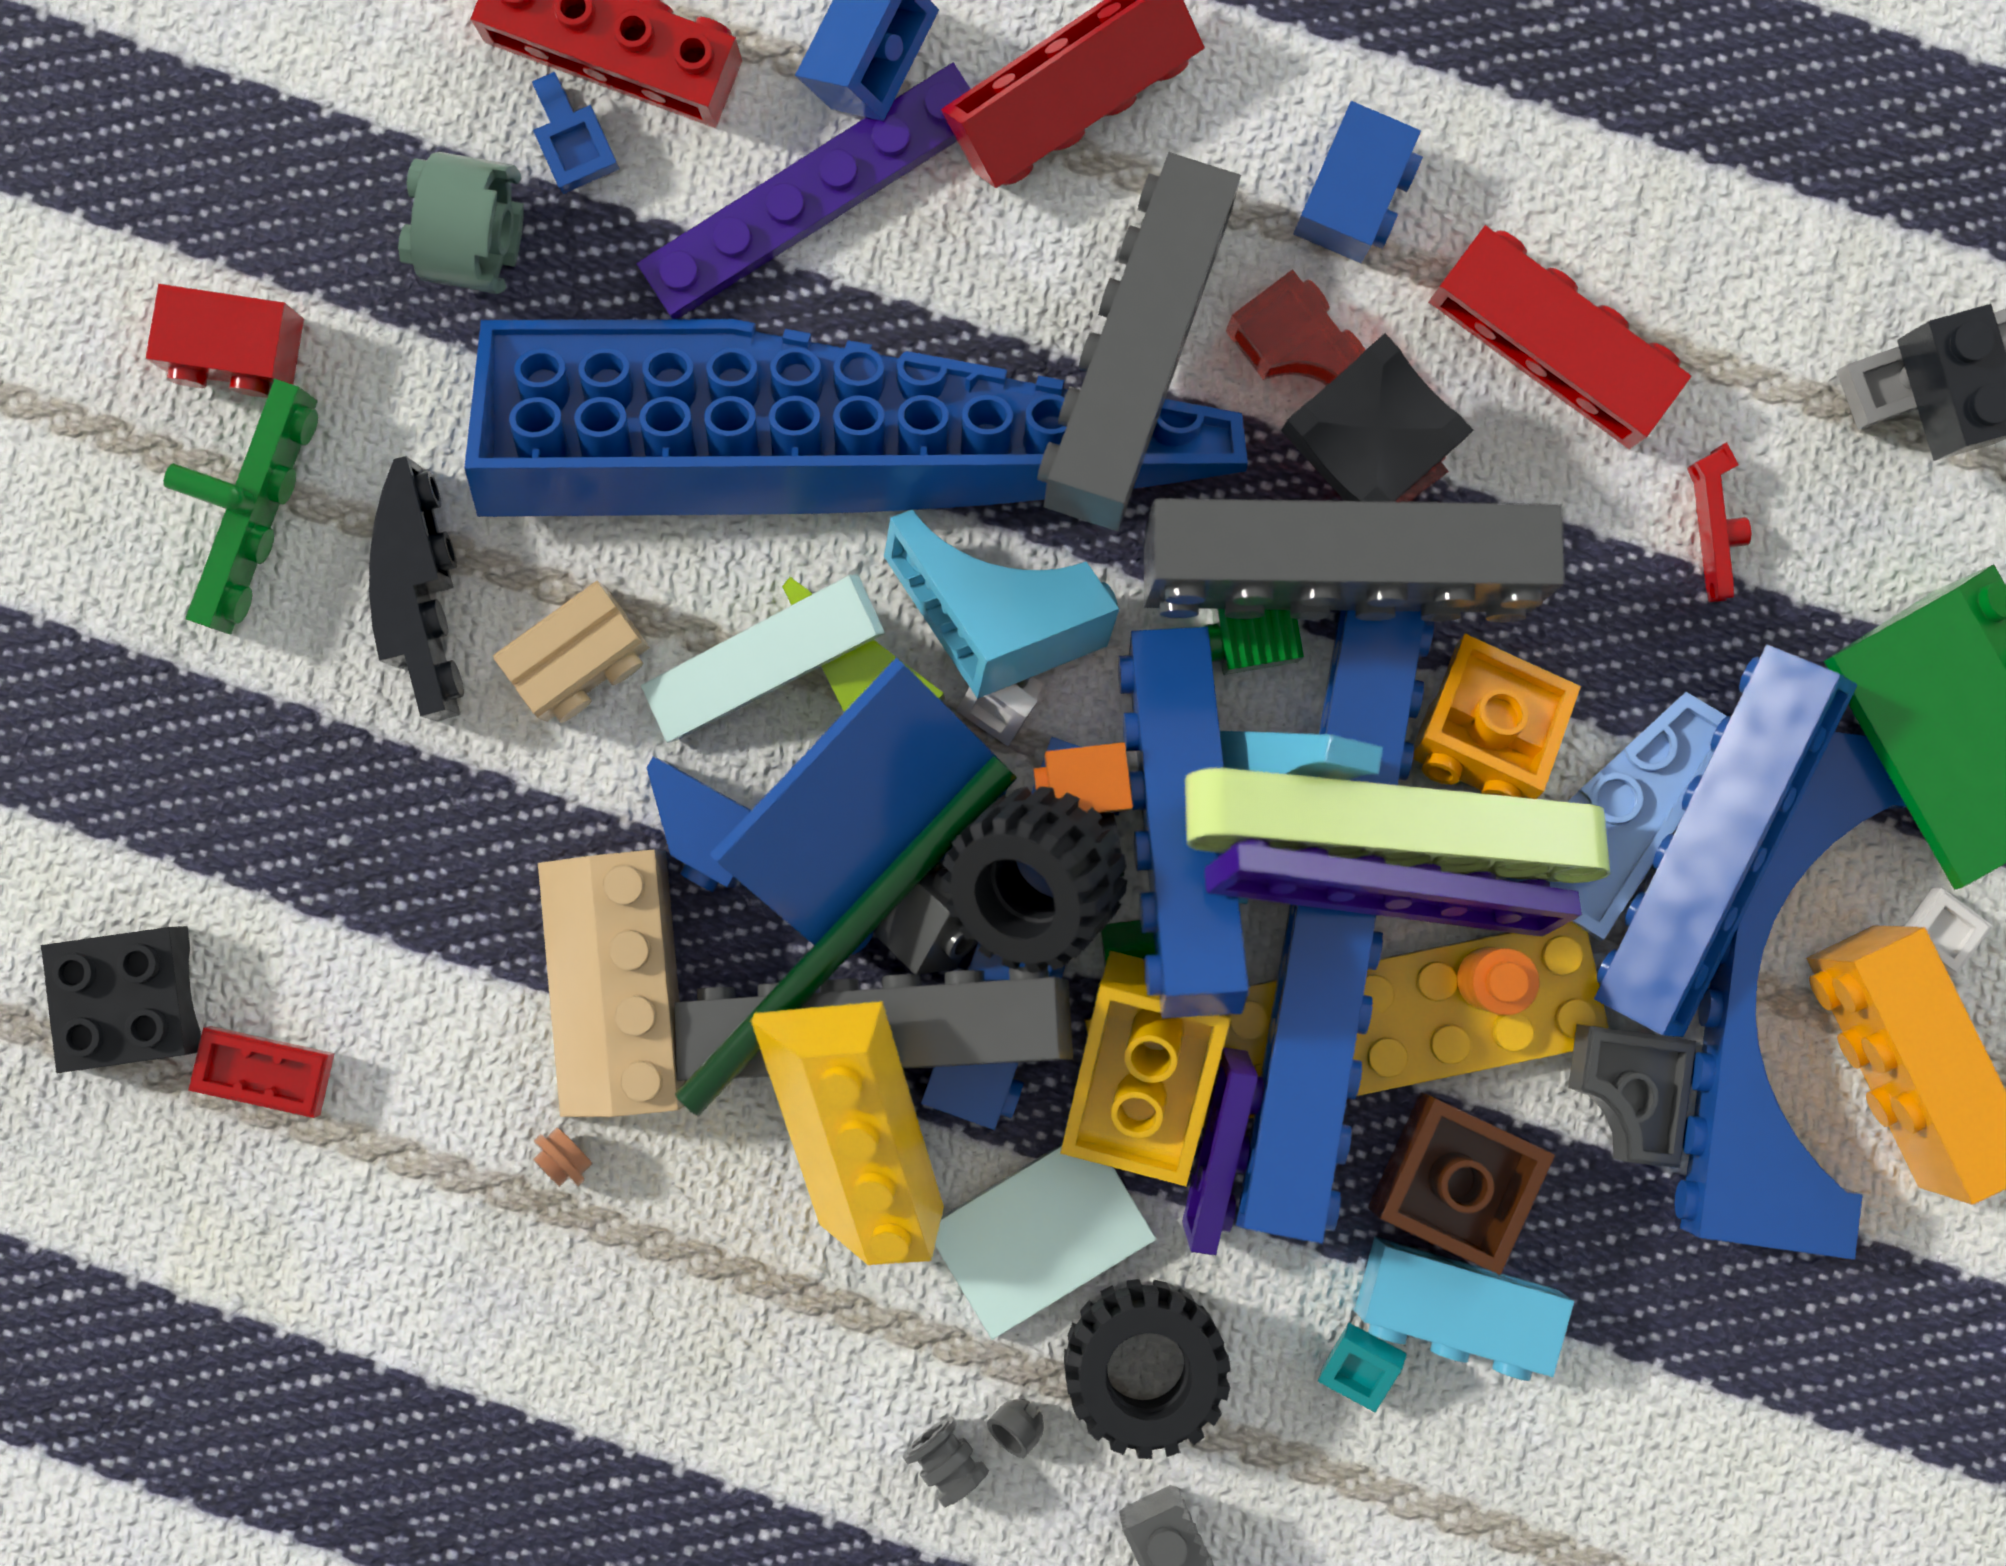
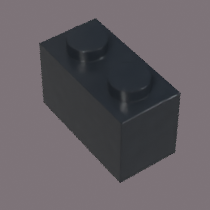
[1897,304,2006,461]

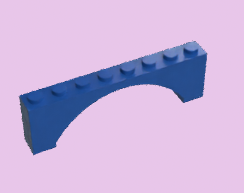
[1675,732,1907,1260]

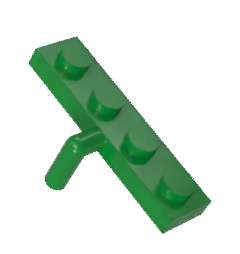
[163,379,318,635]

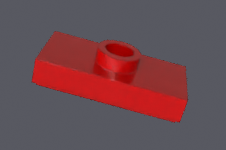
[188,1026,335,1118]

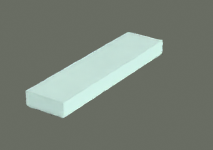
[641,574,885,743]

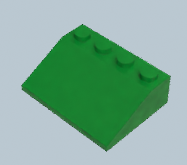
[1824,564,2006,890]

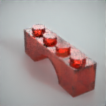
[1225,269,1449,502]

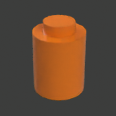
[1457,947,1539,1015]

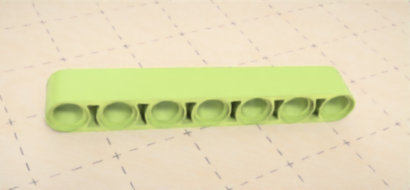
[1185,768,1610,883]

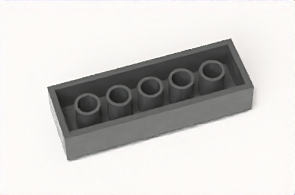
[1144,499,1564,622]

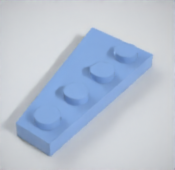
[1499,692,1726,941]

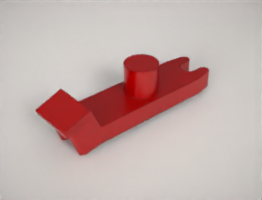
[1687,442,1752,602]

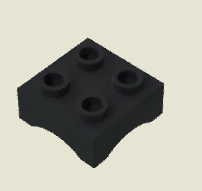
[1281,333,1474,502]
[41,926,201,1074]

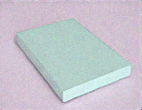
[935,1144,1157,1340]

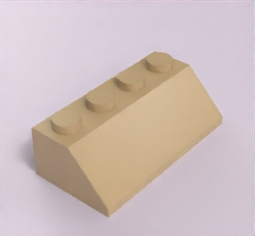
[538,849,686,1117]

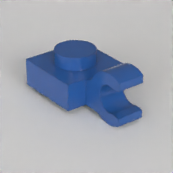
[532,71,620,194]

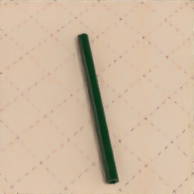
[675,755,1017,1116]

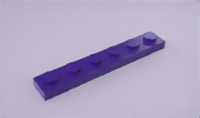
[636,62,971,319]
[1204,839,1582,937]

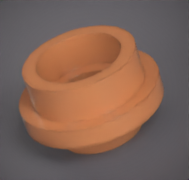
[533,1127,593,1187]

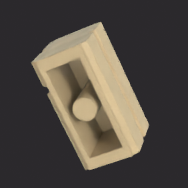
[493,581,650,723]

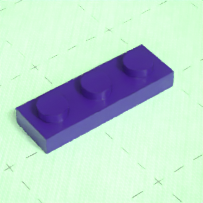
[1182,1047,1264,1256]

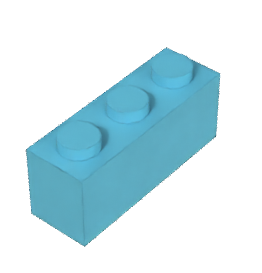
[1354,1237,1574,1381]

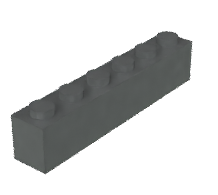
[1037,152,1241,531]
[674,966,1073,1081]

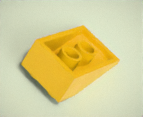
[1060,951,1232,1186]

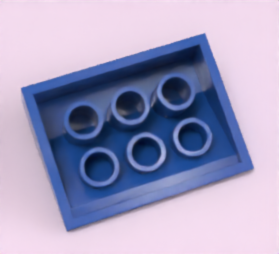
[709,657,1011,955]

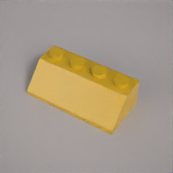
[751,1001,944,1265]

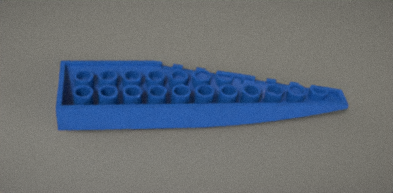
[464,319,1248,517]

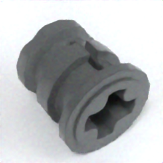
[902,1416,989,1508]

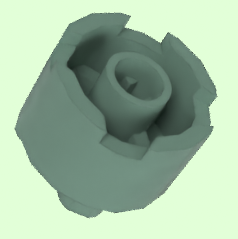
[398,152,524,294]

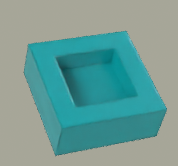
[1317,1322,1407,1413]

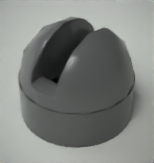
[987,1399,1044,1458]

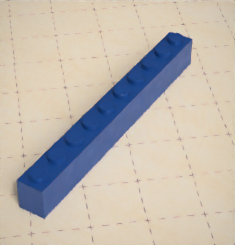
[1236,610,1434,1244]

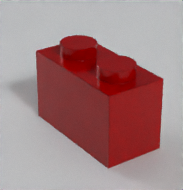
[145,284,304,398]

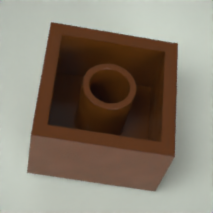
[1367,1092,1555,1275]

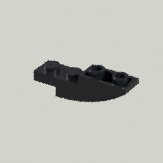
[369,456,464,721]

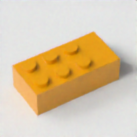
[1806,925,2006,1205]

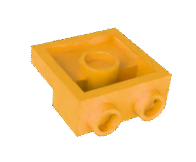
[1413,634,1581,799]

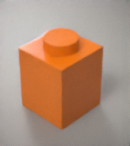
[1033,742,1133,814]

